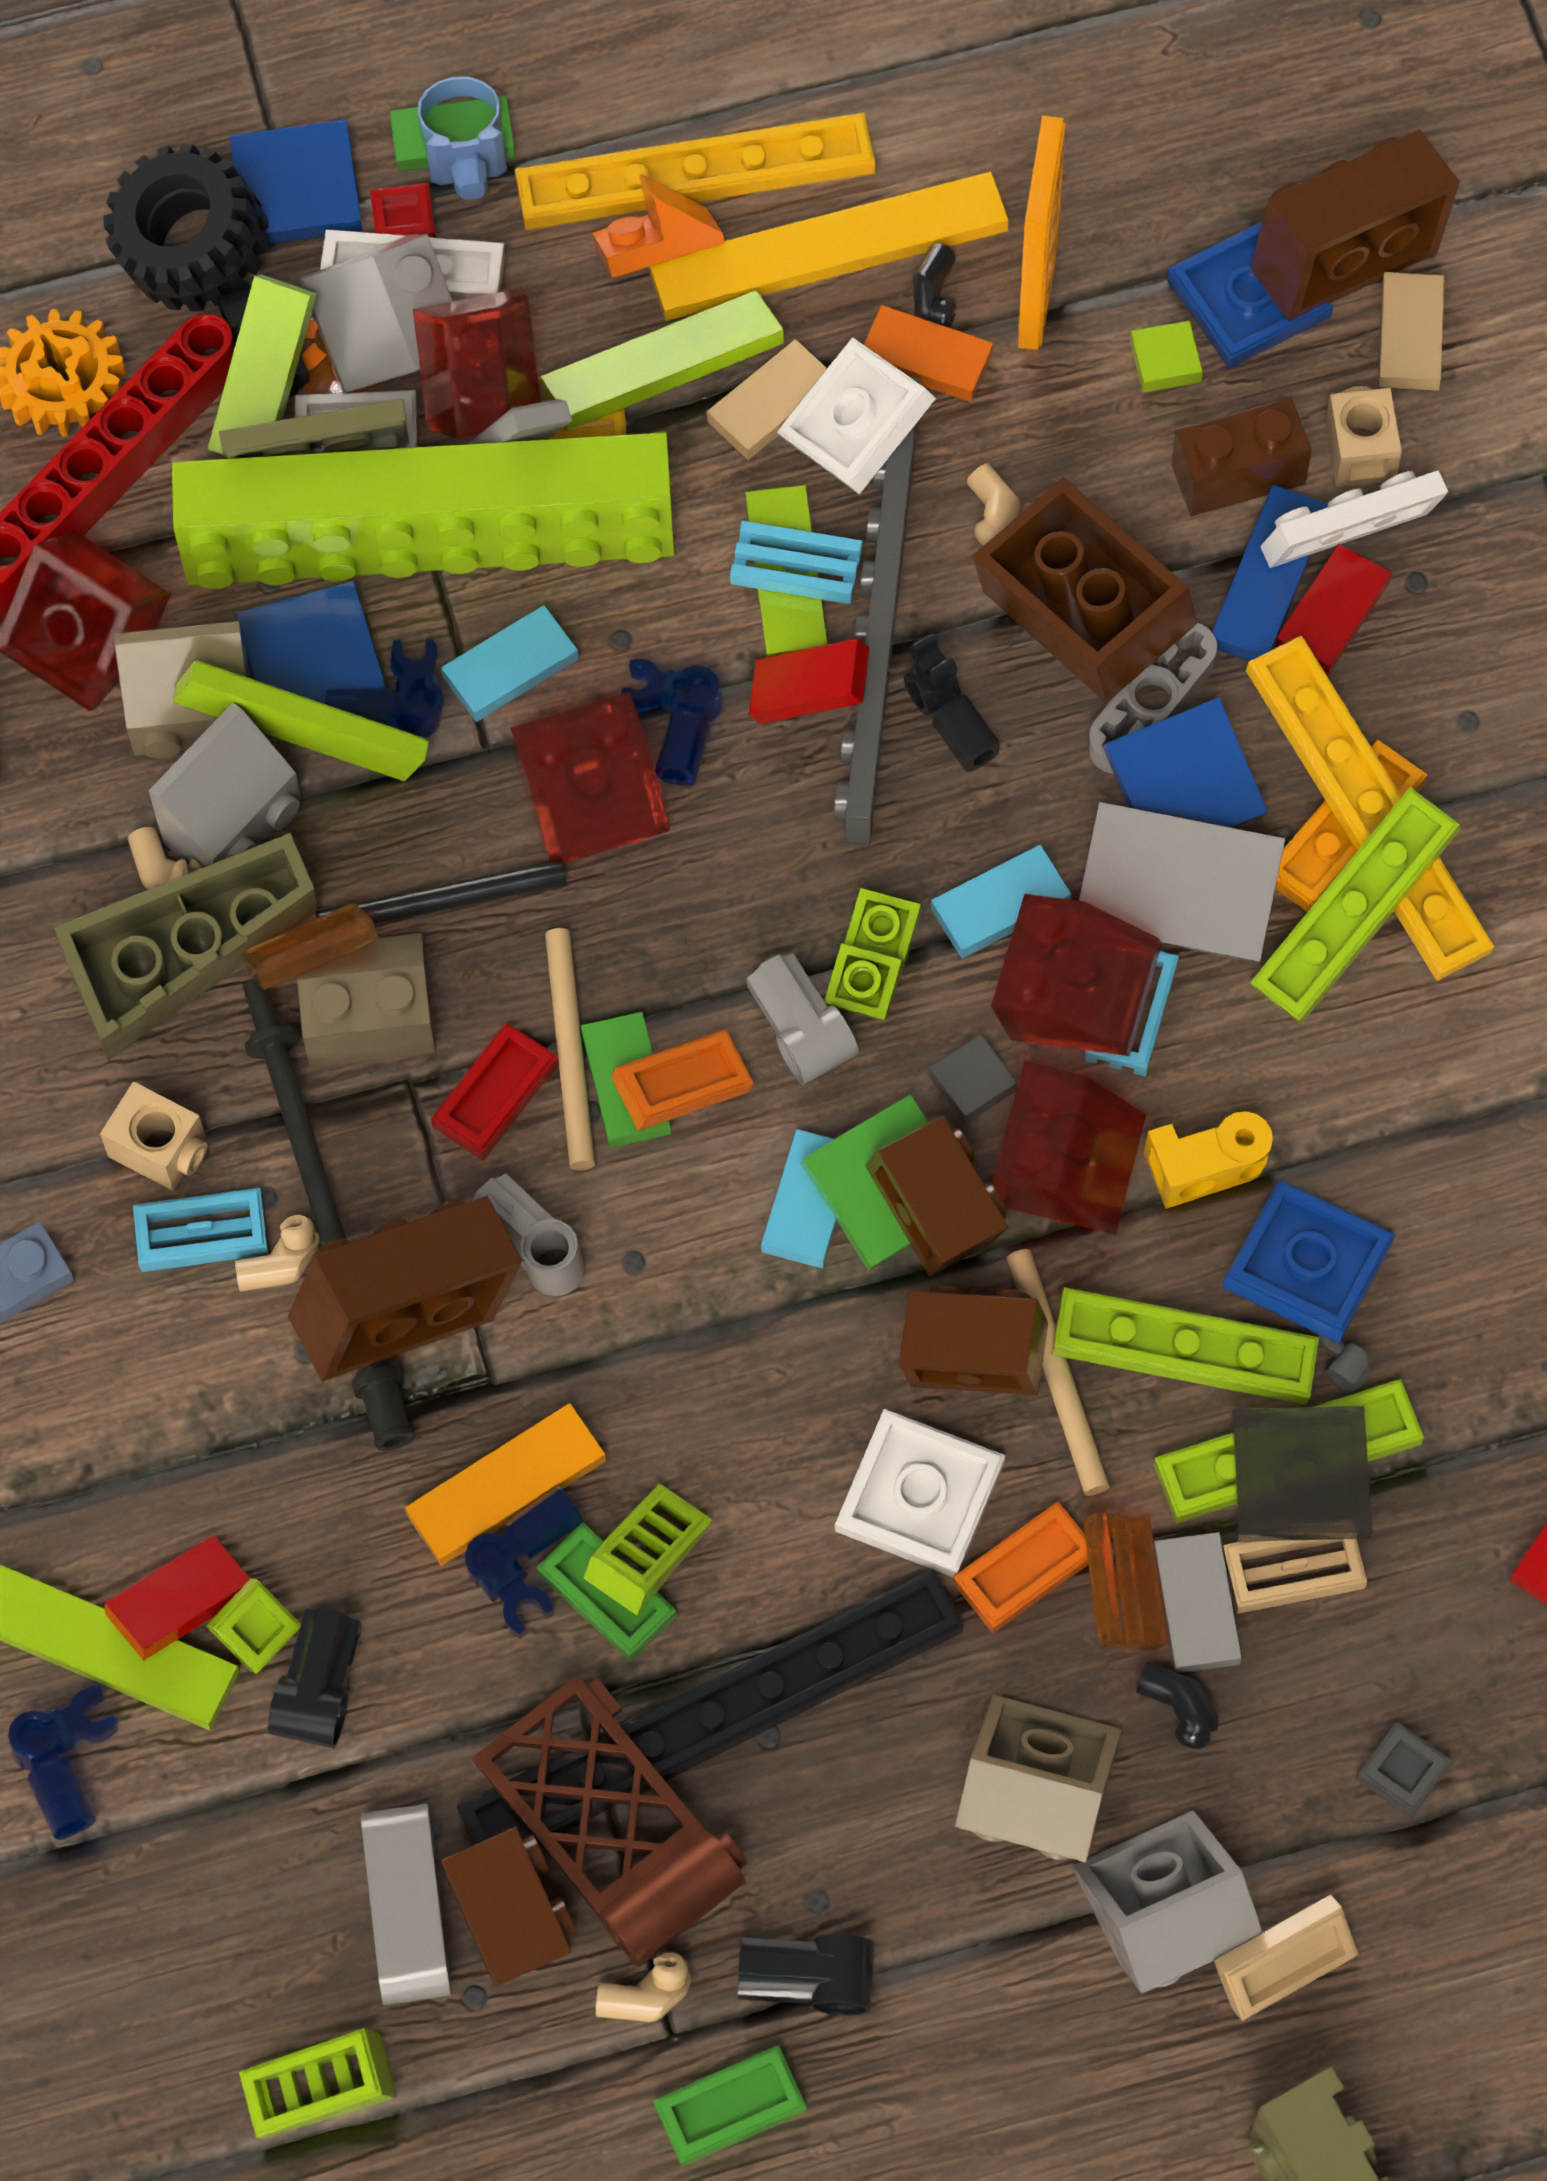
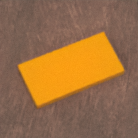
[1018,115,1066,350]

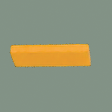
[1275,740,1428,912]
[404,1403,606,1566]

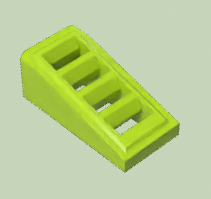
[583,1483,713,1616]
[239,2028,397,2139]

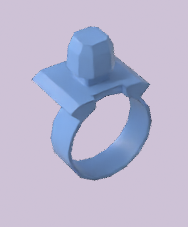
[418,77,507,200]

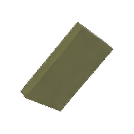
[219,399,409,459]

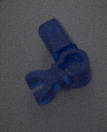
[324,639,444,738]
[621,659,723,787]
[465,1486,583,1639]
[8,1686,118,1840]

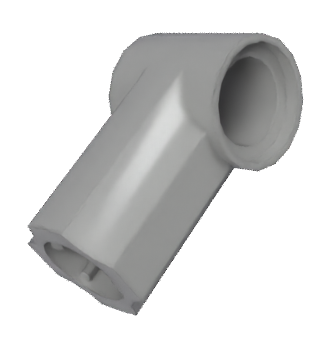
[747,953,859,1085]
[472,1173,585,1297]

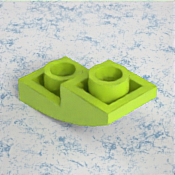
[824,888,922,1022]

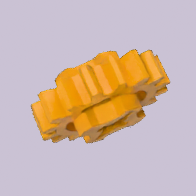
[0,309,126,437]

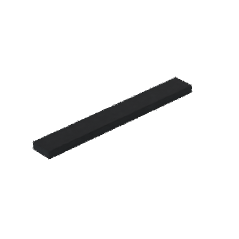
[457,1569,963,1845]

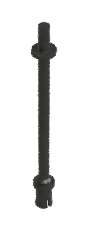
[243,978,416,1451]

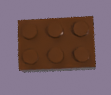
[1250,129,1460,322]
[972,477,1197,703]
[288,1195,523,1382]

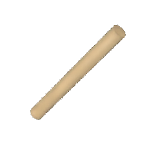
[545,928,595,1171]
[1006,1249,1109,1496]

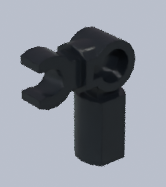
[904,633,1000,773]

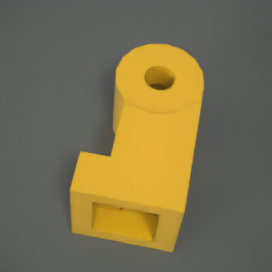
[1143,1111,1273,1209]

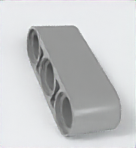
[361,1804,452,2005]

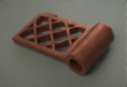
[472,1675,748,1967]

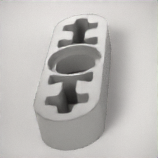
[1088,623,1217,774]

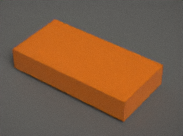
[864,305,994,403]
[611,1029,754,1131]
[953,1501,1099,1634]

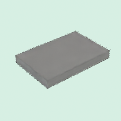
[1074,802,1285,964]

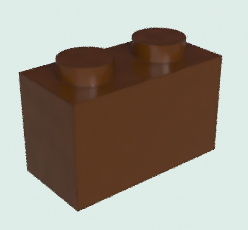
[1171,398,1312,516]
[865,1115,1008,1277]
[898,1285,1048,1396]
[439,1827,577,1987]

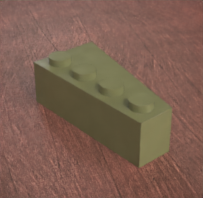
[54,833,318,1060]
[1248,2066,1391,2181]

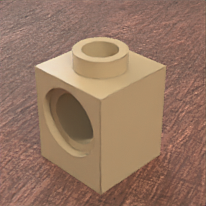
[1325,386,1402,488]
[100,1081,207,1191]

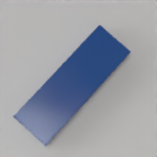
[1212,485,1328,661]

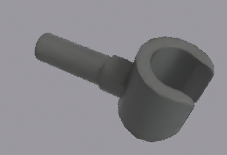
[1307,1328,1370,1395]

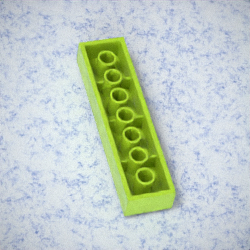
[172,432,674,589]

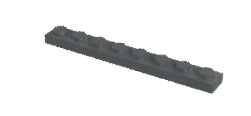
[834,378,921,845]

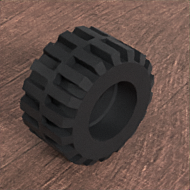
[103,144,269,312]

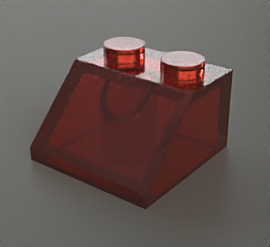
[412,288,541,439]
[0,531,171,711]
[510,692,670,864]
[991,894,1162,1056]
[993,1061,1146,1235]

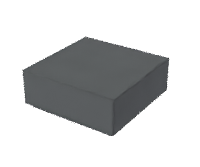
[928,1034,1018,1124]
[1356,1722,1452,1819]

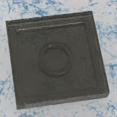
[1231,1406,1372,1542]

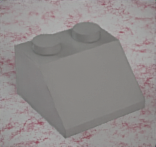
[300,234,470,393]
[149,703,302,867]
[1072,1810,1263,1994]

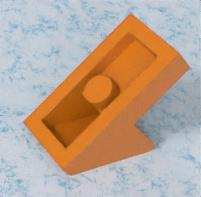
[592,174,725,279]

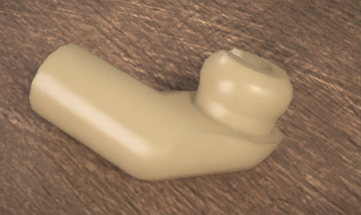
[966,464,1022,546]
[127,827,203,890]
[235,1215,320,1292]
[596,1952,691,2022]

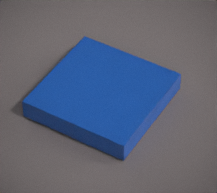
[229,119,362,244]
[1167,221,1333,369]
[235,581,387,709]
[1103,697,1268,828]
[1222,1179,1396,1344]

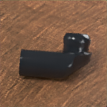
[913,243,957,328]
[1136,1662,1219,1749]

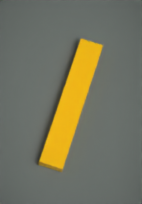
[515,113,875,230]
[649,171,1009,321]
[1245,635,1495,981]

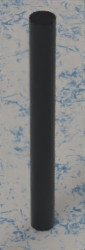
[315,860,566,936]

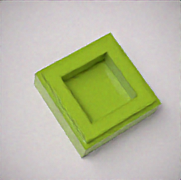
[1130,321,1203,393]
[206,1578,301,1674]

